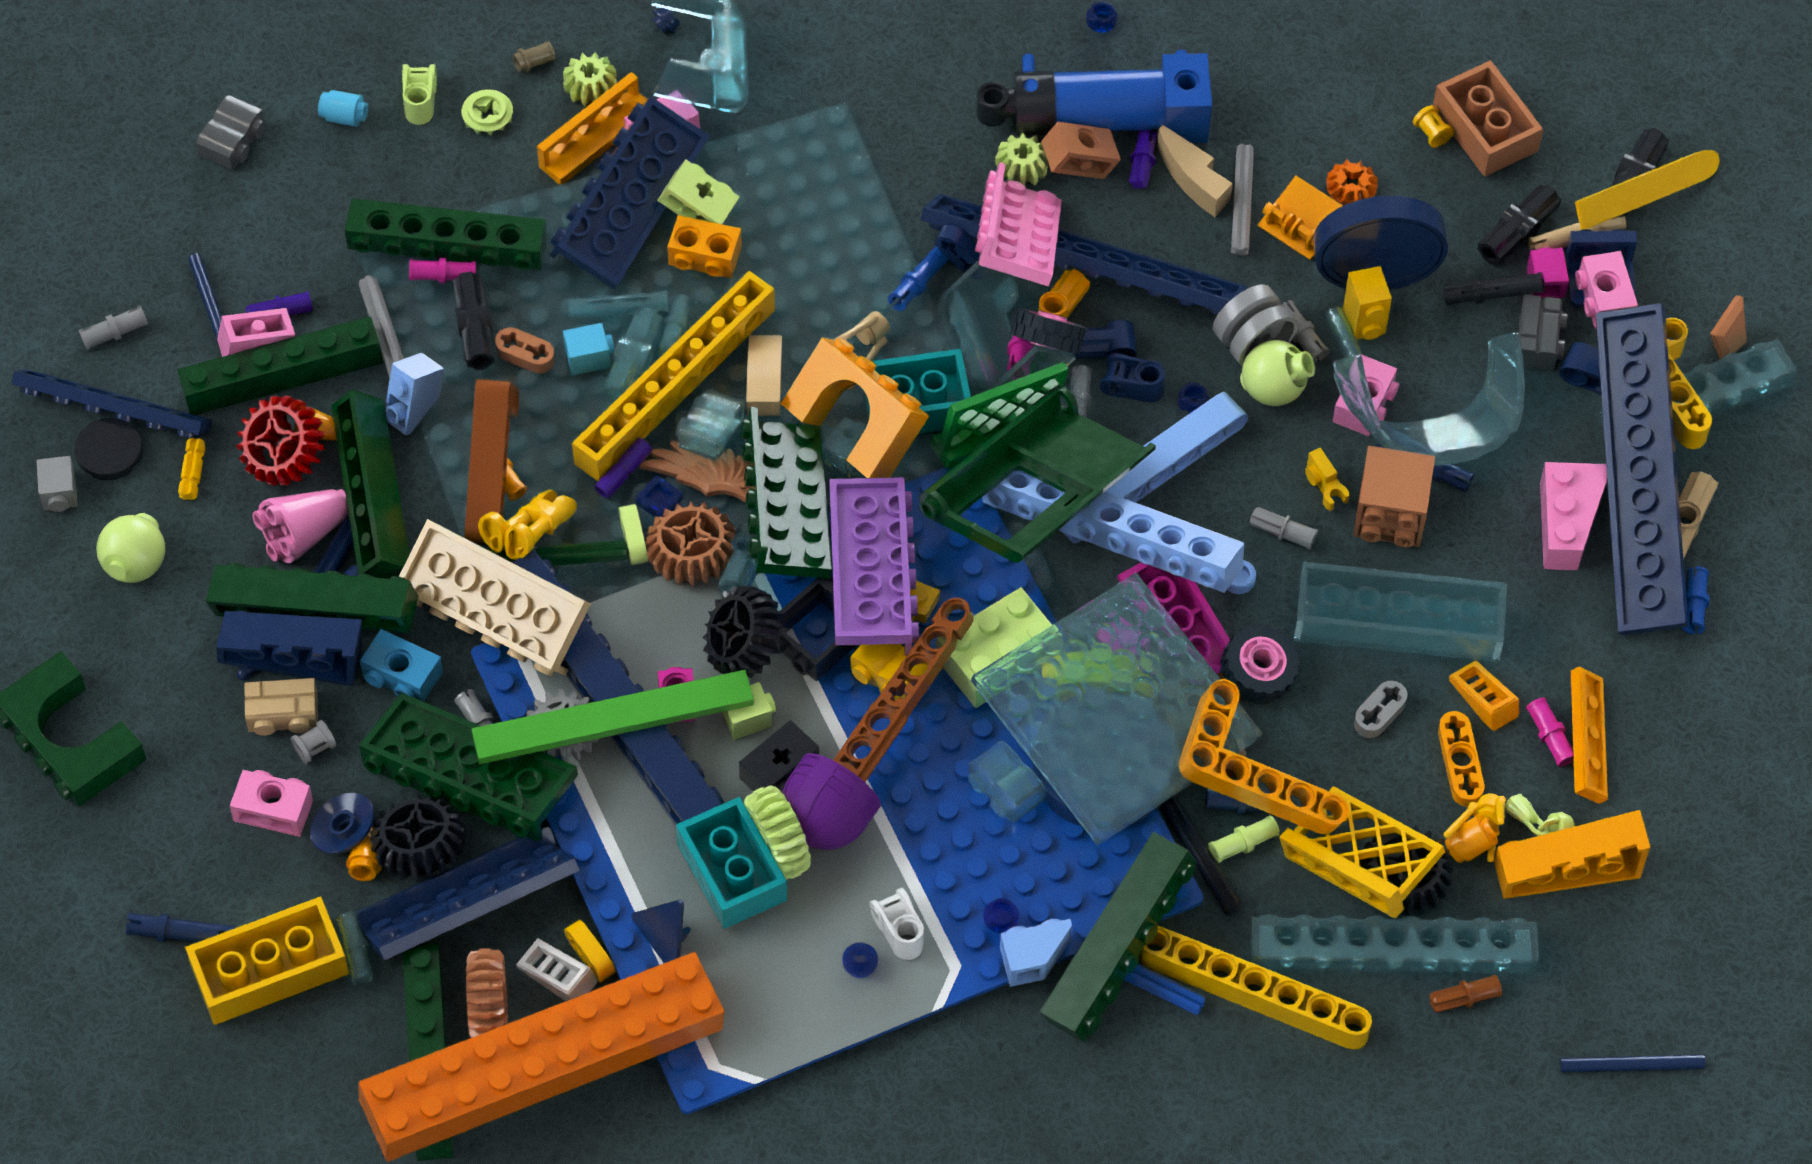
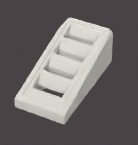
[516,938,597,1001]

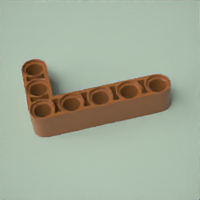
[464,379,519,546]

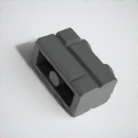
[1514,294,1568,371]

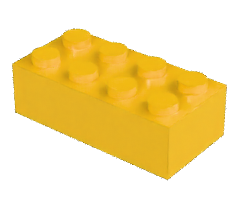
[185,896,349,1025]

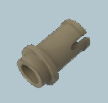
[512,41,556,73]

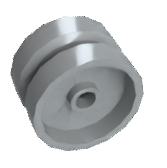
[1212,284,1299,367]

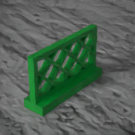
[930,362,1069,469]

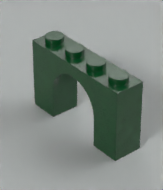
[0,651,147,807]

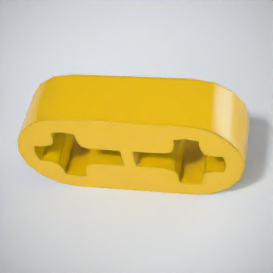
[564,920,616,983]

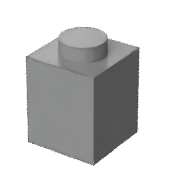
[37,456,77,512]

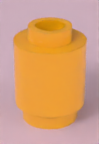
[1445,814,1499,863]

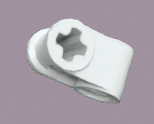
[869,888,924,960]

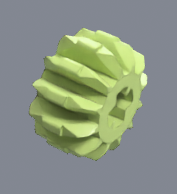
[563,52,617,107]
[995,132,1049,186]

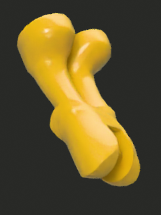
[478,489,577,560]

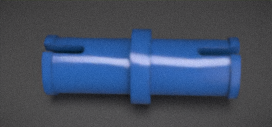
[1683,566,1710,635]

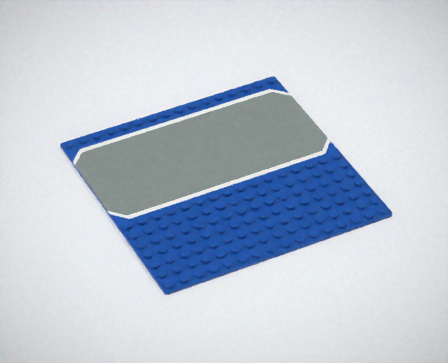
[471,466,1203,1114]

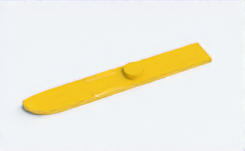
[1575,150,1720,230]

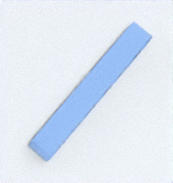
[1062,392,1248,544]

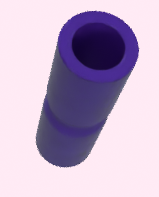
[594,437,653,500]

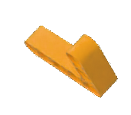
[1179,679,1349,835]

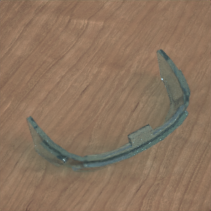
[1333,332,1525,466]

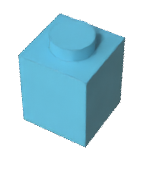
[563,323,615,376]

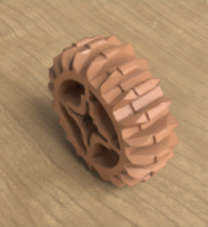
[645,501,738,587]
[466,948,508,1038]

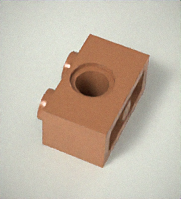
[1041,122,1121,179]

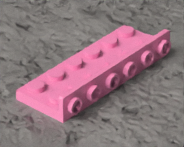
[975,162,1062,286]

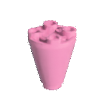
[252,489,349,563]

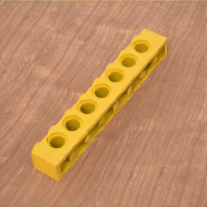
[572,271,775,481]

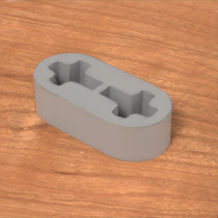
[1354,681,1407,738]

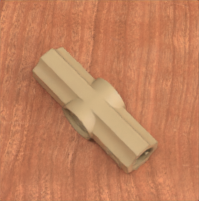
[1679,471,1718,560]

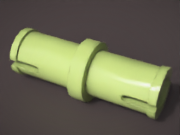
[1208,816,1280,863]

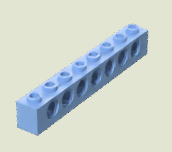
[982,470,1244,593]

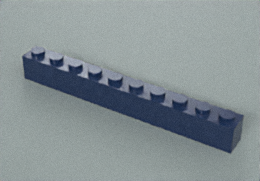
[512,550,724,825]

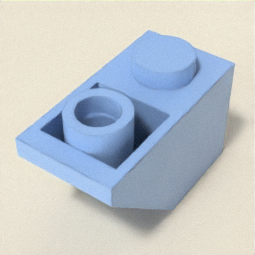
[385,353,444,435]
[1000,919,1072,987]

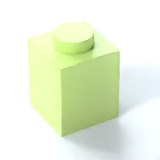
[721,682,776,740]

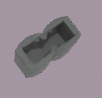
[196,95,266,170]

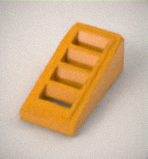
[1449,660,1519,731]

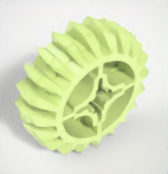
[743,785,811,880]

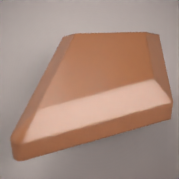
[1710,295,1747,362]

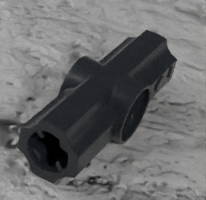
[1610,128,1669,216]
[1477,184,1561,265]
[453,272,495,370]

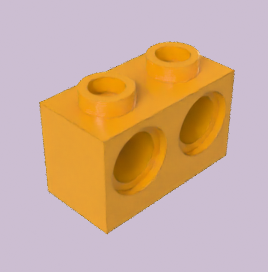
[667,215,742,278]

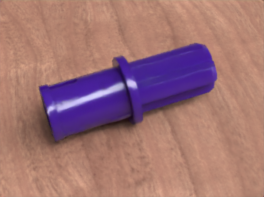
[1129,130,1158,189]
[246,291,313,316]

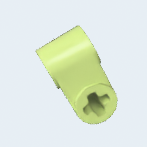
[402,64,437,125]

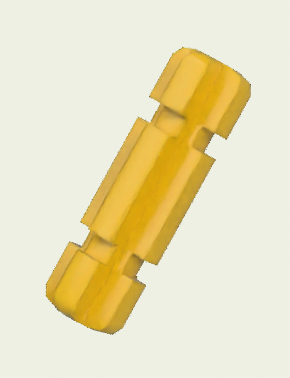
[178,438,205,500]

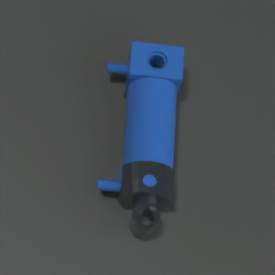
[976,49,1212,143]

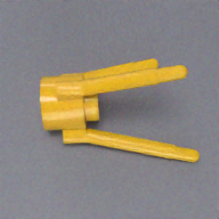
[1443,793,1506,862]

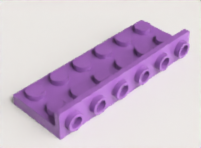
[829,477,919,656]

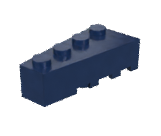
[216,611,362,686]

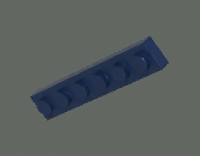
[11,369,212,438]

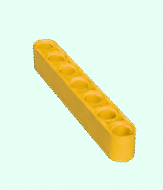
[1139,926,1372,1049]

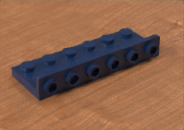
[549,96,709,289]
[356,826,579,960]

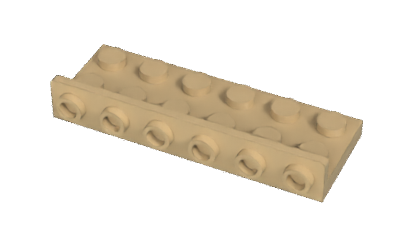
[399,519,591,677]

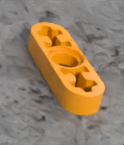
[1438,711,1485,807]

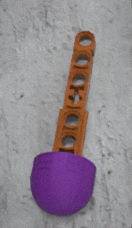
[782,597,974,850]

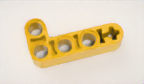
[1666,317,1712,449]

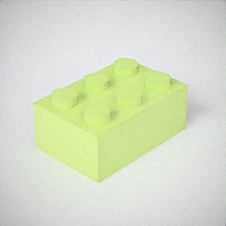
[936,587,1062,708]

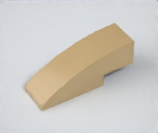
[1157,125,1233,217]
[746,335,782,416]

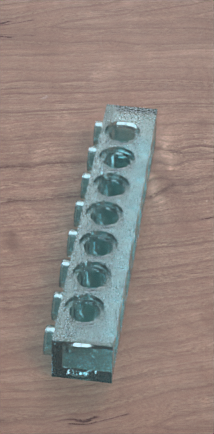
[1250,914,1539,975]

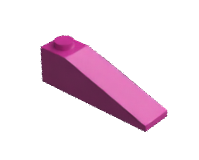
[1116,562,1230,675]

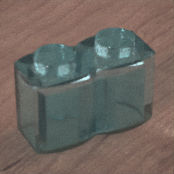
[676,389,745,461]
[968,740,1046,823]

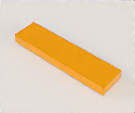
[1571,666,1608,804]

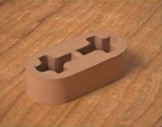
[495,328,555,373]

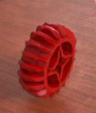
[236,395,326,486]

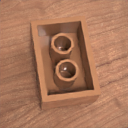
[1433,60,1543,177]

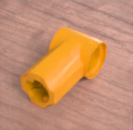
[1038,269,1090,318]

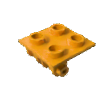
[1257,176,1343,260]

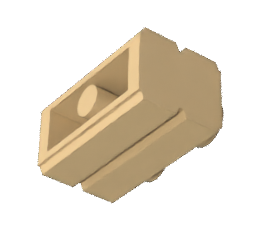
[245,678,318,736]

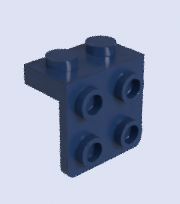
[1566,229,1637,308]

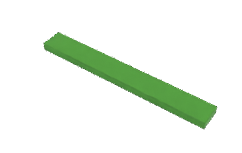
[471,670,754,764]

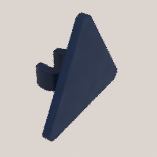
[631,899,691,963]

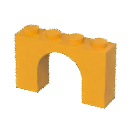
[780,337,929,478]

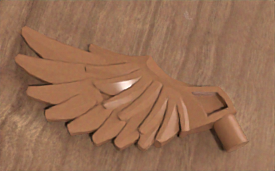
[639,438,750,502]

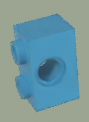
[360,629,443,702]

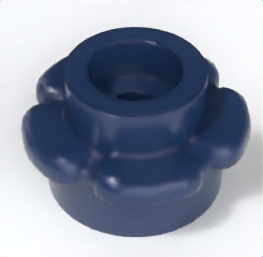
[652,5,680,34]

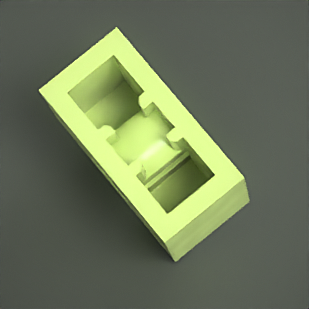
[657,160,740,224]

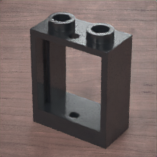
[775,577,857,681]

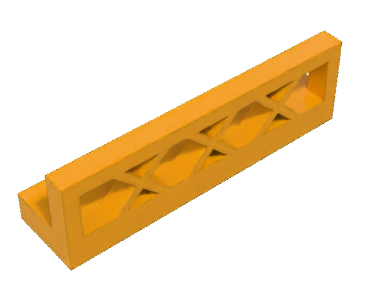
[537,72,647,186]

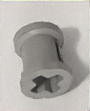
[291,720,336,764]

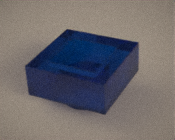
[635,475,683,517]

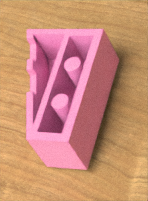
[1540,462,1607,570]

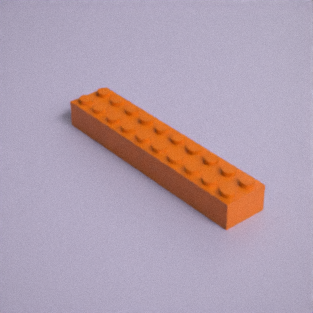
[358,952,725,1162]

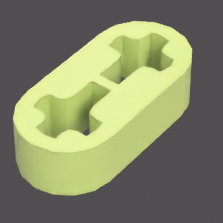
[619,504,648,565]

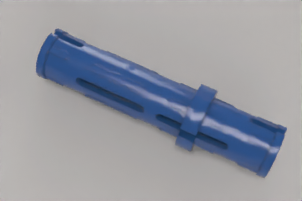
[888,245,949,311]

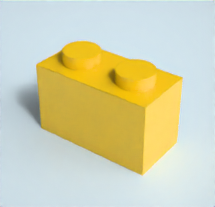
[1343,266,1392,340]

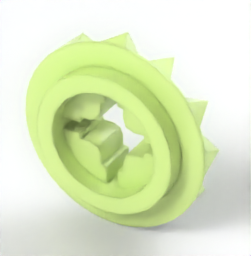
[462,90,513,136]

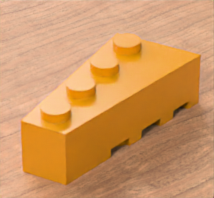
[1494,810,1650,899]

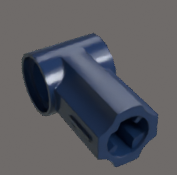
[1071,320,1137,359]

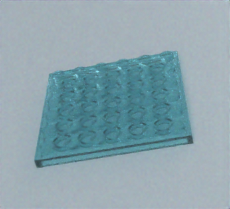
[971,573,1263,846]

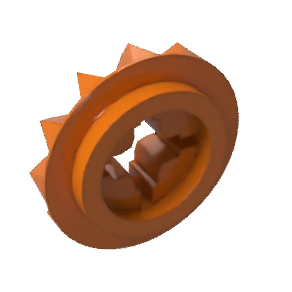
[1326,159,1378,205]

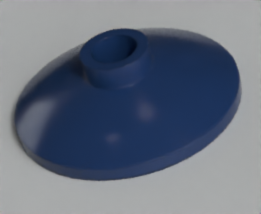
[310,793,375,854]

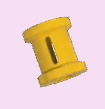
[1413,105,1454,148]

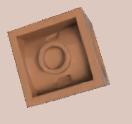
[1353,446,1435,548]

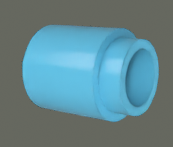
[318,90,368,127]

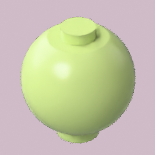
[1240,340,1315,406]
[96,513,165,583]

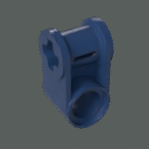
[1559,342,1601,395]
[1099,353,1165,402]

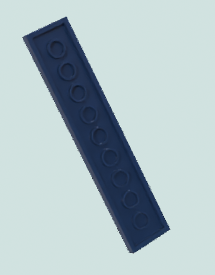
[920,193,1248,315]
[1596,303,1688,635]

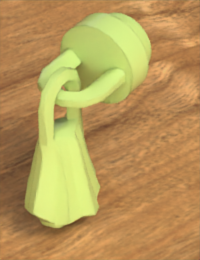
[1505,794,1574,836]

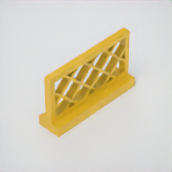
[1279,786,1445,919]

